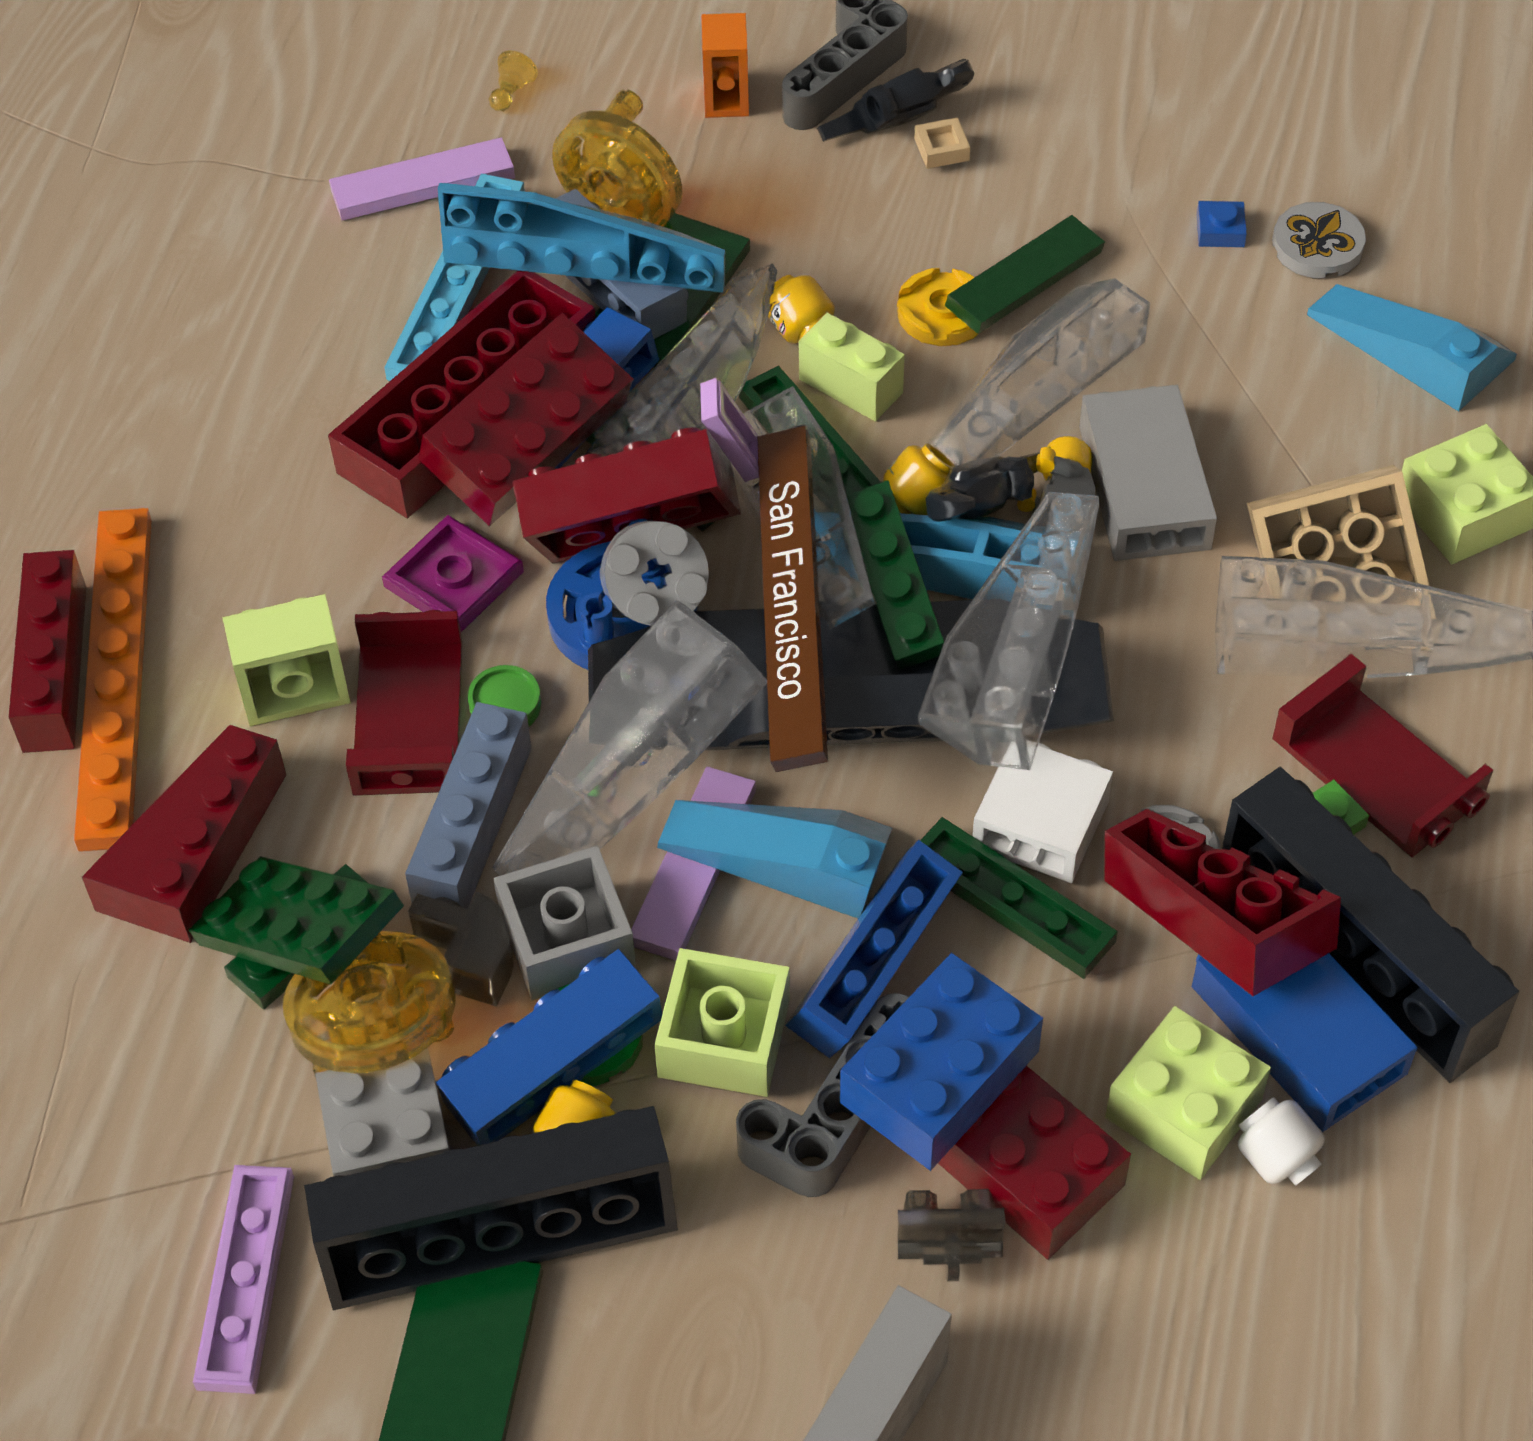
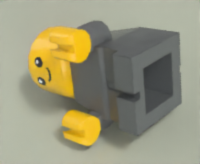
[1017,436,1095,535]

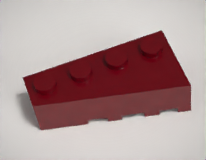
[82,725,287,943]
[1104,809,1341,996]

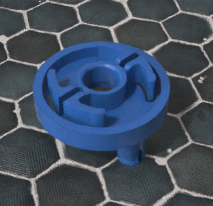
[546,519,699,670]

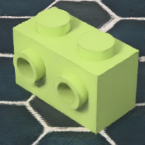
[799,312,905,422]

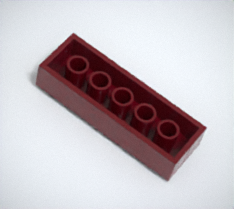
[328,271,596,519]

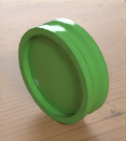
[468,665,541,727]

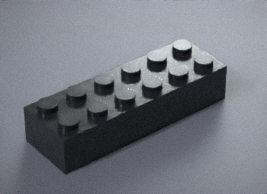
[1222,766,1520,1083]
[304,1106,678,1311]

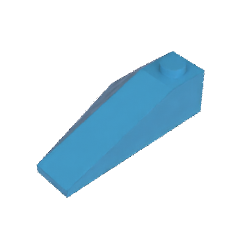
[1307,284,1517,412]
[657,800,892,919]

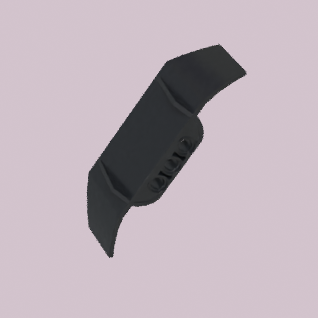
[588,599,1114,751]

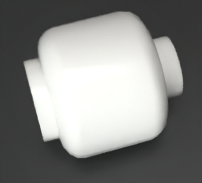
[1238,1097,1325,1186]

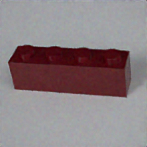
[8,550,86,753]

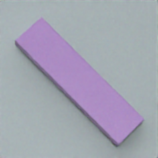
[329,137,515,221]
[631,766,756,961]
[193,1165,294,1394]

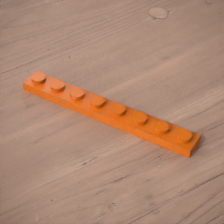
[74,508,152,851]

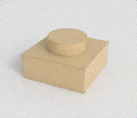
[914,117,970,169]

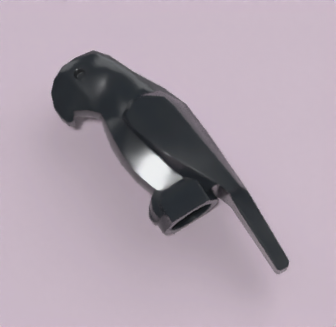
[817,59,974,142]
[926,452,1040,522]

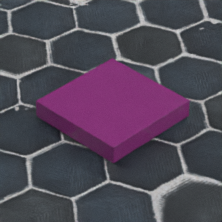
[382,515,524,632]

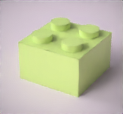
[1402,424,1533,565]
[222,594,351,726]
[654,948,790,1097]
[1105,1006,1271,1180]

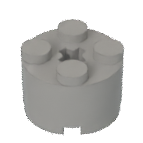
[600,521,709,626]

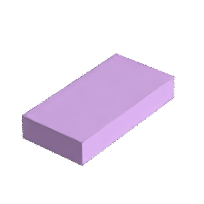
[700,378,759,482]

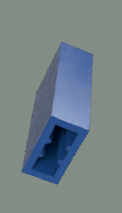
[1192,953,1417,1132]

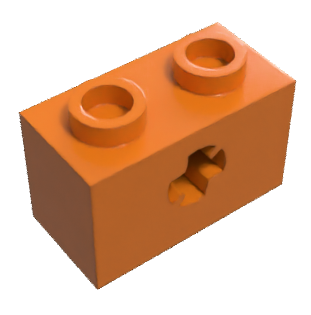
[701,13,749,118]

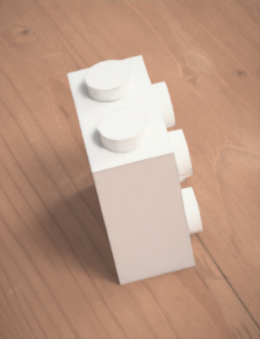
[973,737,1113,883]

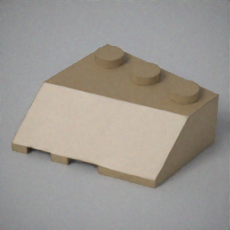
[1247,465,1437,617]

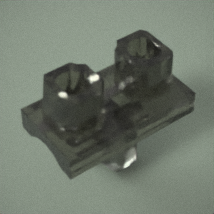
[897,1189,1005,1282]

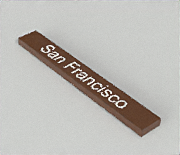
[757,426,828,772]

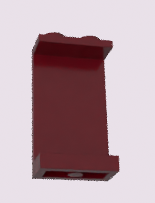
[346,610,462,796]
[1272,653,1493,858]

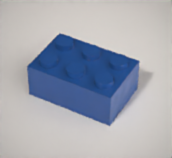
[840,952,1043,1171]

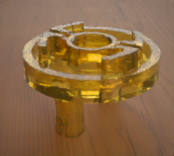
[552,89,683,227]
[283,931,456,1077]

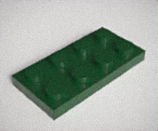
[189,856,404,985]

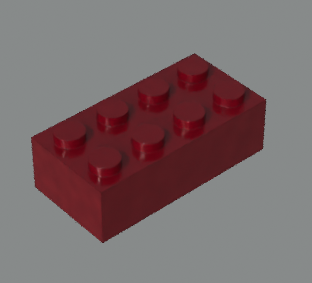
[418,312,633,527]
[513,427,741,564]
[938,1066,1131,1260]

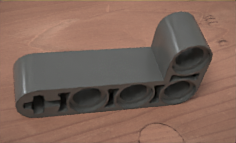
[782,0,908,130]
[736,993,909,1197]

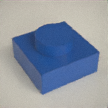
[1196,201,1247,247]

